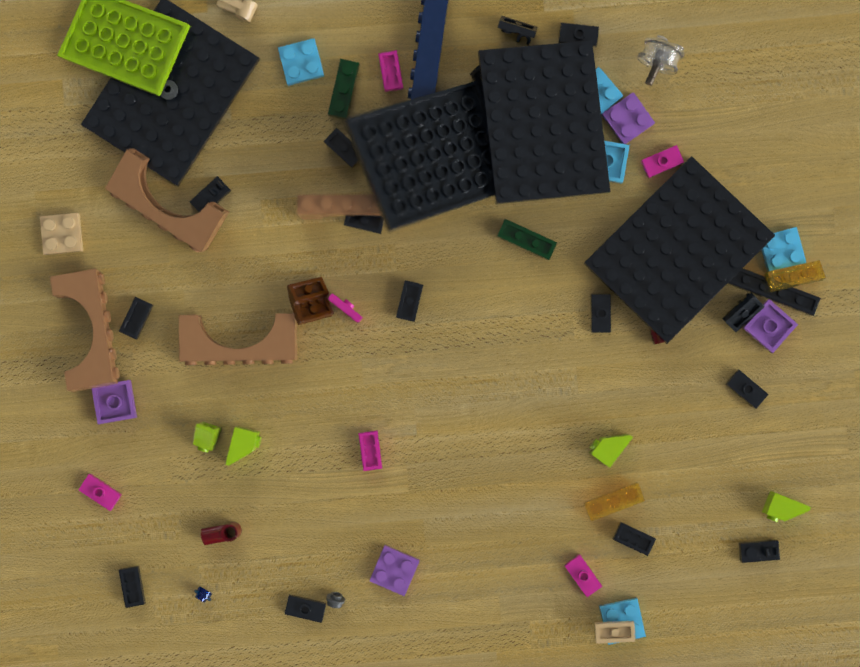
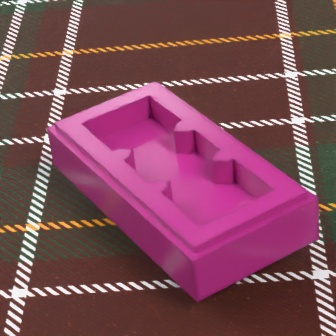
[378,50,404,92]
[641,145,684,178]
[328,293,363,323]
[358,430,383,471]
[78,473,122,511]
[564,554,603,597]

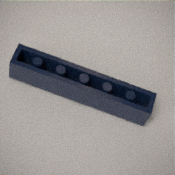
[407,0,448,99]

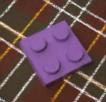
[602,92,655,144]
[743,299,798,353]
[92,380,137,424]
[369,545,420,596]

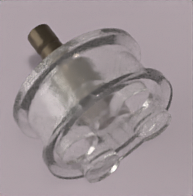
[637,35,685,86]

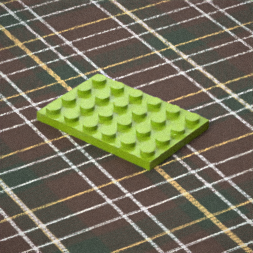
[57,0,190,96]

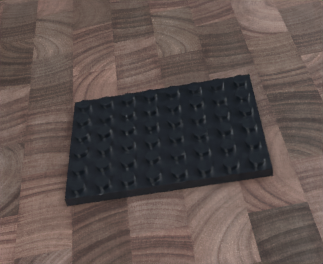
[81,0,260,187]
[478,40,611,204]
[343,81,495,232]
[584,156,775,344]

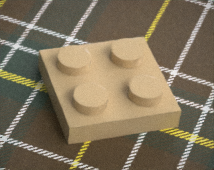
[40,213,83,255]

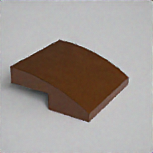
[287,277,334,325]

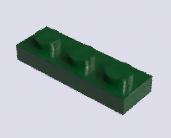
[328,59,360,119]
[497,219,557,261]

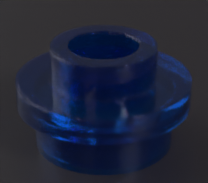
[194,586,212,603]

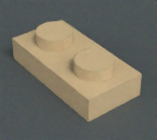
[594,620,635,644]

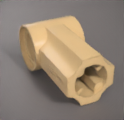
[216,0,258,23]

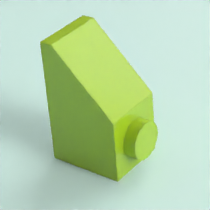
[193,422,222,453]
[225,426,262,466]
[589,434,633,468]
[762,491,811,522]

